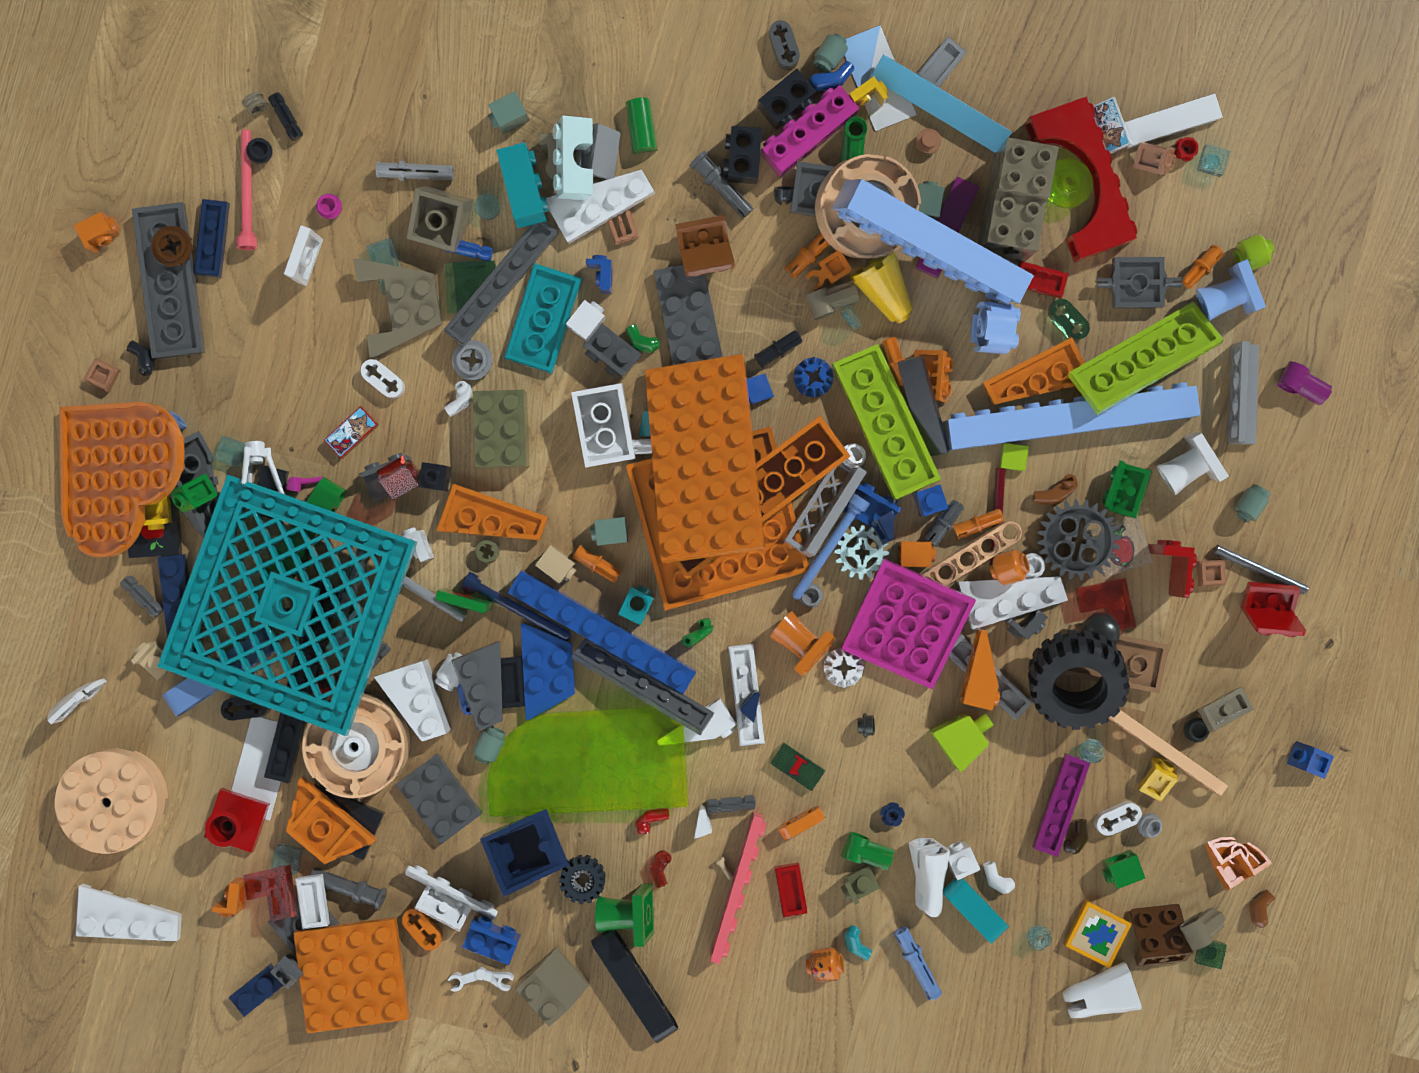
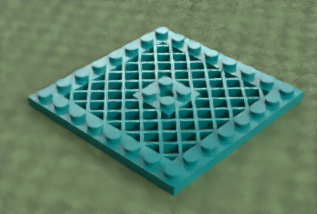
[157,474,418,736]

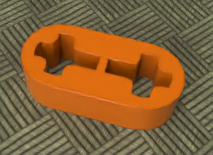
[778,806,825,840]
[402,906,443,951]

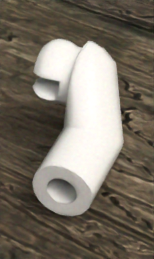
[983,861,1015,894]

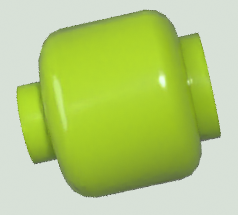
[1233,234,1275,271]

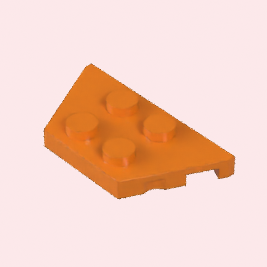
[286,776,377,864]

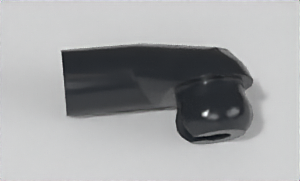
[126,340,155,376]

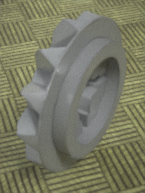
[452,340,493,380]

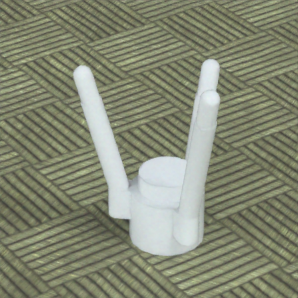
[241,441,284,494]

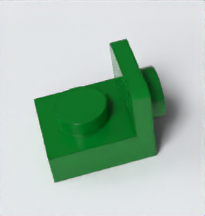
[171,473,218,513]

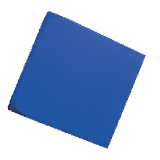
[747,374,774,406]

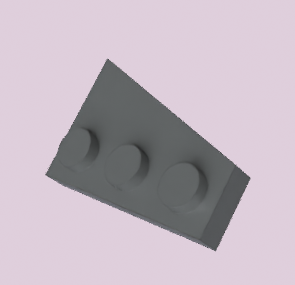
[451,641,503,731]

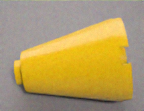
[850,251,913,324]

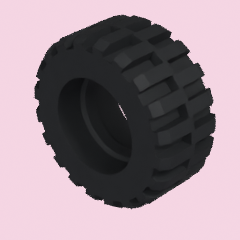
[1028,629,1130,730]

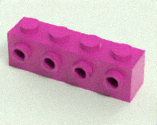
[761,85,859,178]

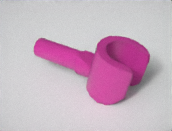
[287,476,323,492]

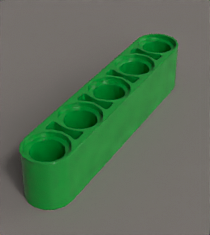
[260,477,347,583]

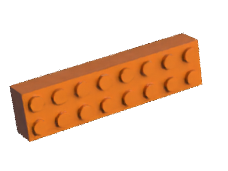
[656,416,850,579]

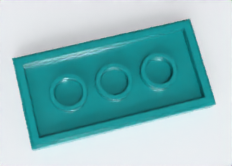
[504,263,582,374]

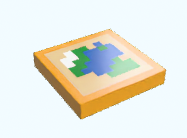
[1063,899,1132,968]

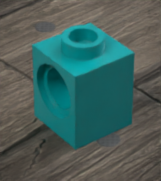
[618,584,654,625]

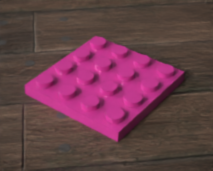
[841,558,976,690]

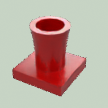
[204,788,270,853]

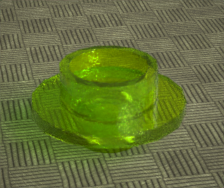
[1049,158,1093,209]

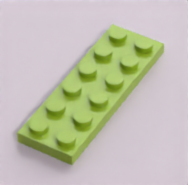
[1068,301,1224,415]
[832,344,941,501]

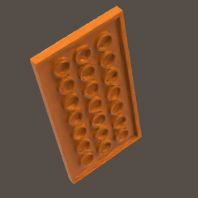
[645,354,765,564]

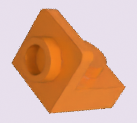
[212,878,247,917]

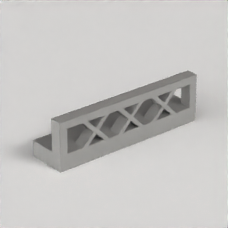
[1228,341,1259,445]
[783,462,867,557]

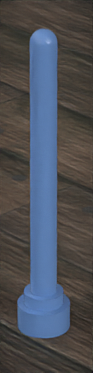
[792,494,870,600]

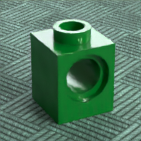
[1102,850,1146,889]

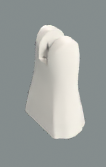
[908,838,950,917]
[1062,961,1142,1018]

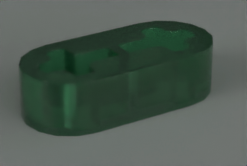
[1048,299,1090,341]

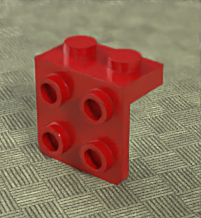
[1147,540,1197,598]
[1241,582,1306,637]

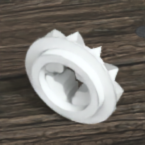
[824,648,864,688]

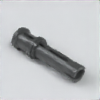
[689,151,754,219]
[311,867,387,911]

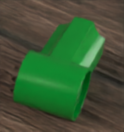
[841,116,868,162]
[841,831,895,871]

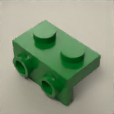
[1102,460,1152,520]

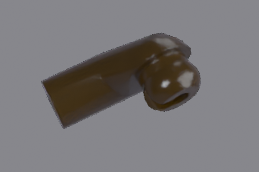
[1063,819,1088,855]

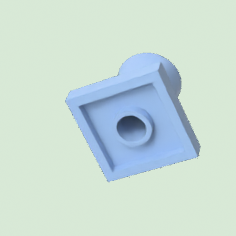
[1196,259,1266,321]

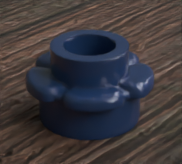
[880,802,905,827]

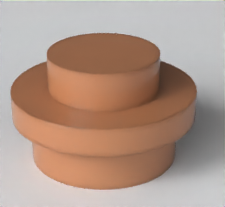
[916,129,941,154]

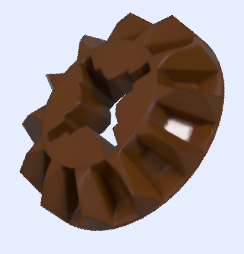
[151,226,194,267]

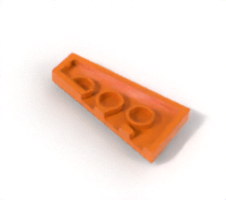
[981,337,1085,405]

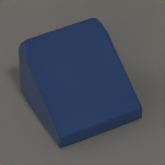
[871,511,894,545]
[739,690,760,723]

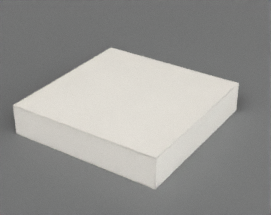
[284,226,323,286]

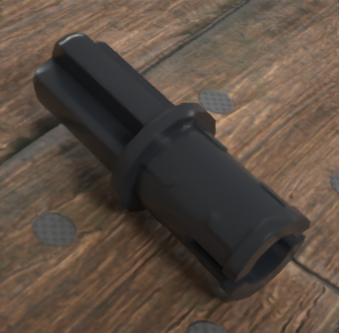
[754,330,803,368]

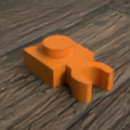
[805,250,853,291]

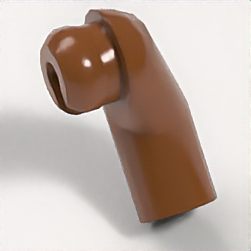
[1250,889,1275,928]

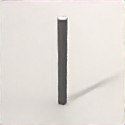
[1213,545,1309,595]

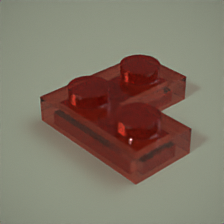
[1075,578,1136,630]
[243,865,298,922]

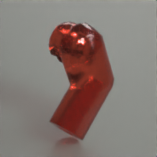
[649,850,672,888]

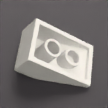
[571,383,635,467]

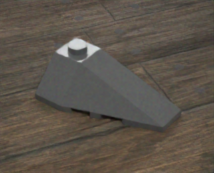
[169,431,219,538]

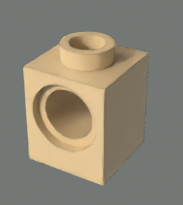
[535,545,576,584]

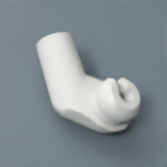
[444,381,472,417]

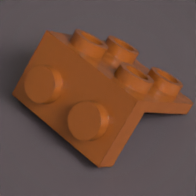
[675,215,735,276]

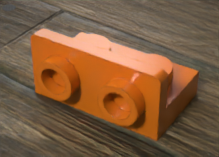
[914,350,953,403]

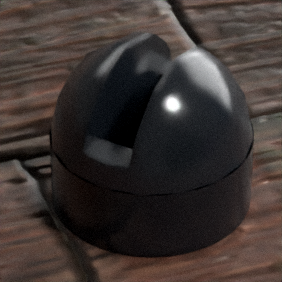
[774,186,794,205]

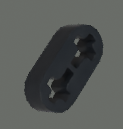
[220,697,271,721]

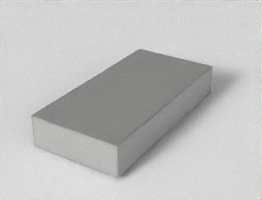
[918,37,967,87]

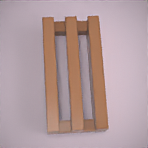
[607,209,639,246]

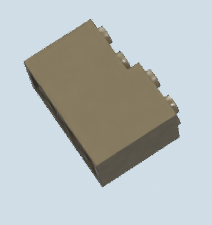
[977,137,1059,262]

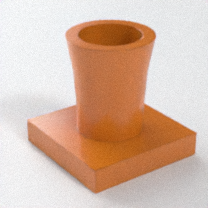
[769,611,837,677]

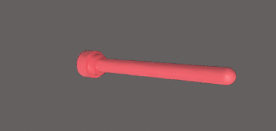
[236,129,257,250]

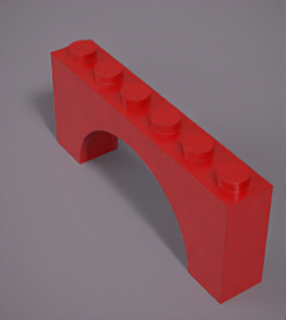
[1024,96,1137,263]

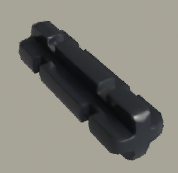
[268,92,303,141]

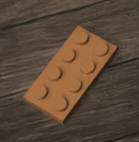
[1061,625,1169,694]

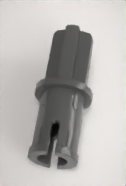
[924,500,964,547]

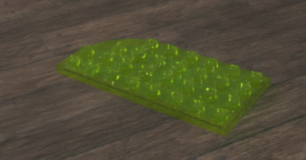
[487,707,689,817]

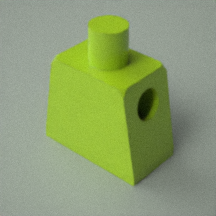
[929,713,994,773]

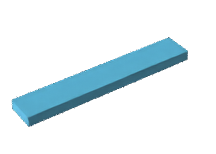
[870,54,1012,153]

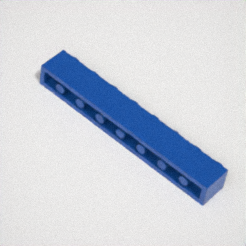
[508,570,696,694]

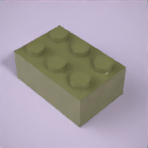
[473,389,530,469]

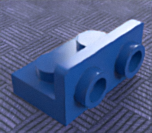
[843,482,901,527]
[462,917,521,965]

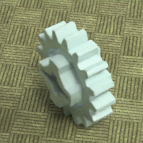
[834,525,889,580]

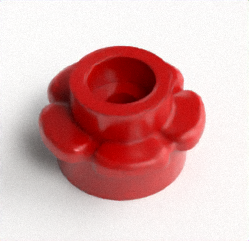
[1174,137,1199,162]

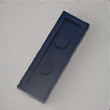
[194,199,230,278]

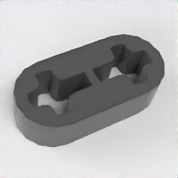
[769,20,800,70]

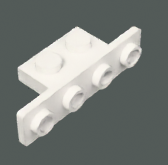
[405,865,498,932]

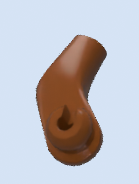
[1033,474,1078,506]

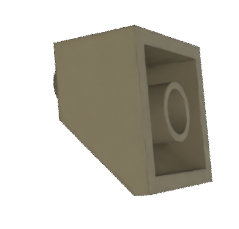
[407,186,473,252]
[516,947,589,1027]

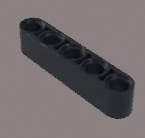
[591,930,679,1043]

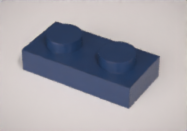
[228,963,284,1017]

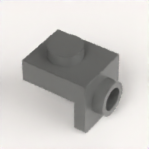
[1005,610,1048,640]

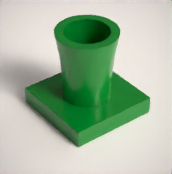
[595,883,655,947]

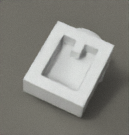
[401,527,434,562]

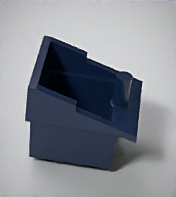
[480,808,569,897]

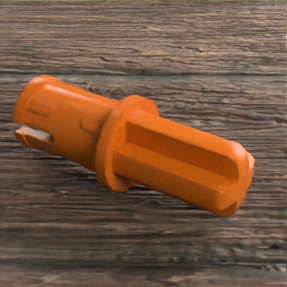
[1181,245,1224,289]
[882,337,906,387]
[953,509,1004,540]
[572,545,621,583]

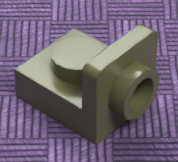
[841,864,880,905]

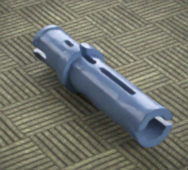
[894,926,942,1001]

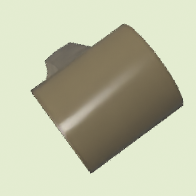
[806,281,860,320]
[1179,907,1226,951]

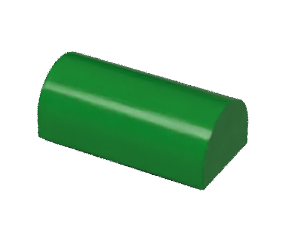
[625,97,658,154]

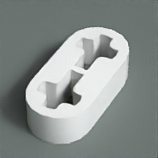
[361,359,405,399]
[1094,801,1142,836]

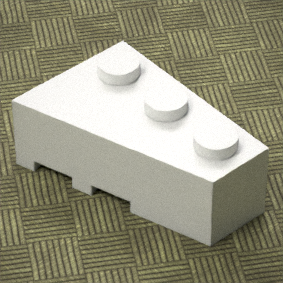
[374,659,451,741]

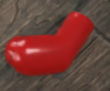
[635,807,669,835]

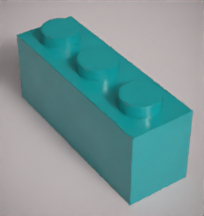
[496,142,549,228]

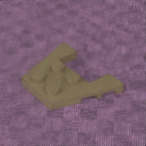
[354,259,442,358]

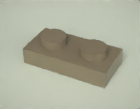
[1198,687,1254,732]

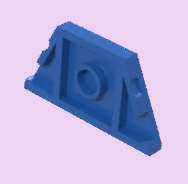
[521,623,575,720]

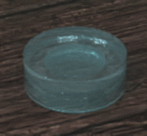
[474,194,500,220]
[840,306,862,331]

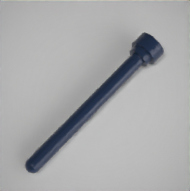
[460,571,571,641]

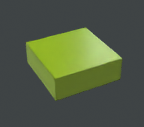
[999,443,1029,471]

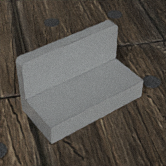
[577,123,620,180]

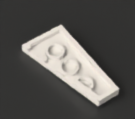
[546,170,655,244]
[957,576,1068,629]
[76,884,182,941]

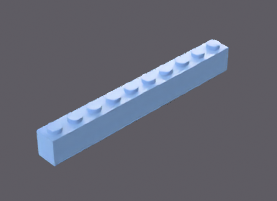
[944,382,1201,450]

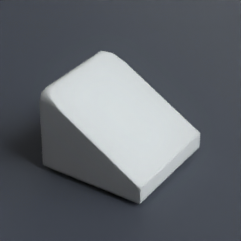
[694,805,712,839]

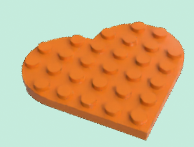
[60,402,185,557]

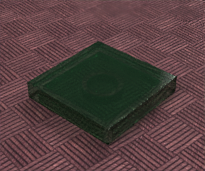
[445,261,498,314]

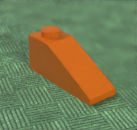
[959,628,1001,711]

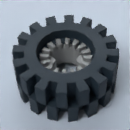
[559,855,606,904]

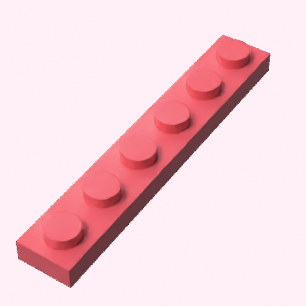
[710,812,767,964]

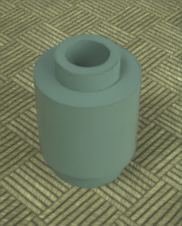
[813,33,848,73]
[1234,484,1271,523]
[472,726,506,764]

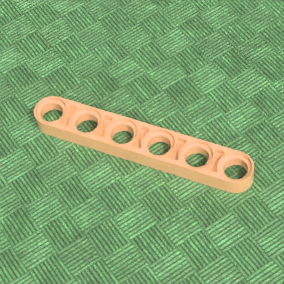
[920,520,1022,586]
[1108,710,1228,796]

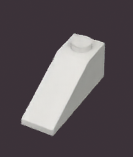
[657,697,737,745]

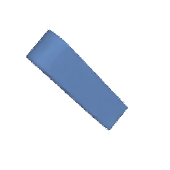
[162,628,275,717]

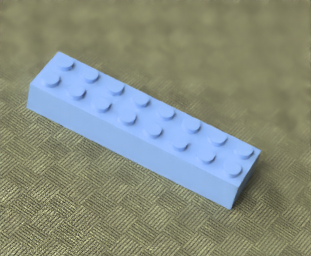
[831,179,1034,305]

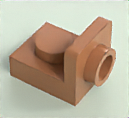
[1133,142,1176,175]

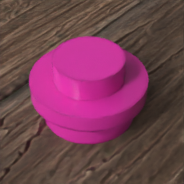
[316,194,342,219]

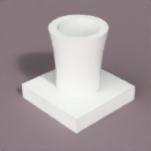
[1156,432,1229,495]

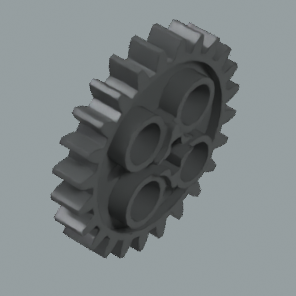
[1037,499,1121,580]

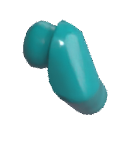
[844,925,872,961]

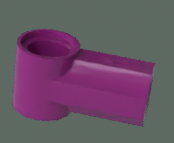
[1277,361,1332,406]

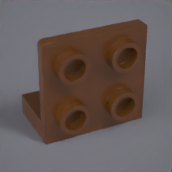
[1130,904,1193,967]

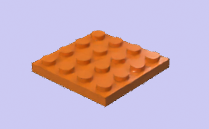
[294,917,410,1033]

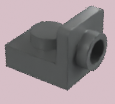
[270,954,303,989]

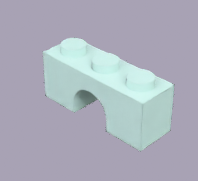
[553,116,593,200]

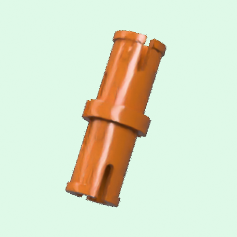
[784,232,830,279]

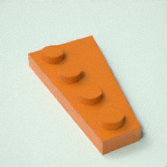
[436,484,549,540]

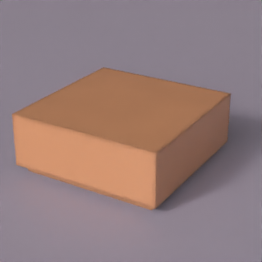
[84,358,121,392]
[1197,560,1226,586]

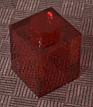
[377,456,420,500]

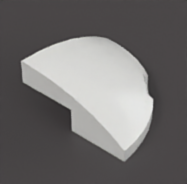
[47,678,107,724]

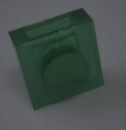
[1194,940,1227,970]

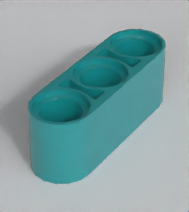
[943,878,1009,944]

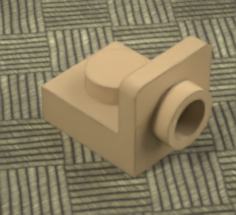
[131,641,169,681]

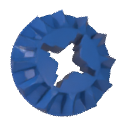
[794,357,834,397]

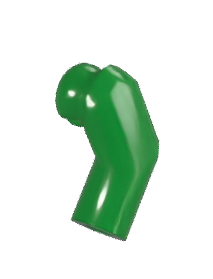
[625,324,660,353]
[682,618,714,647]

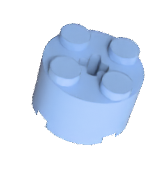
[971,301,1021,354]

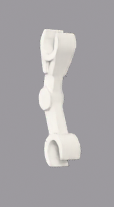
[448,967,514,992]

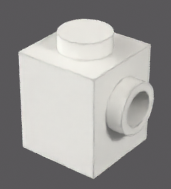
[566,300,606,342]
[947,841,980,880]

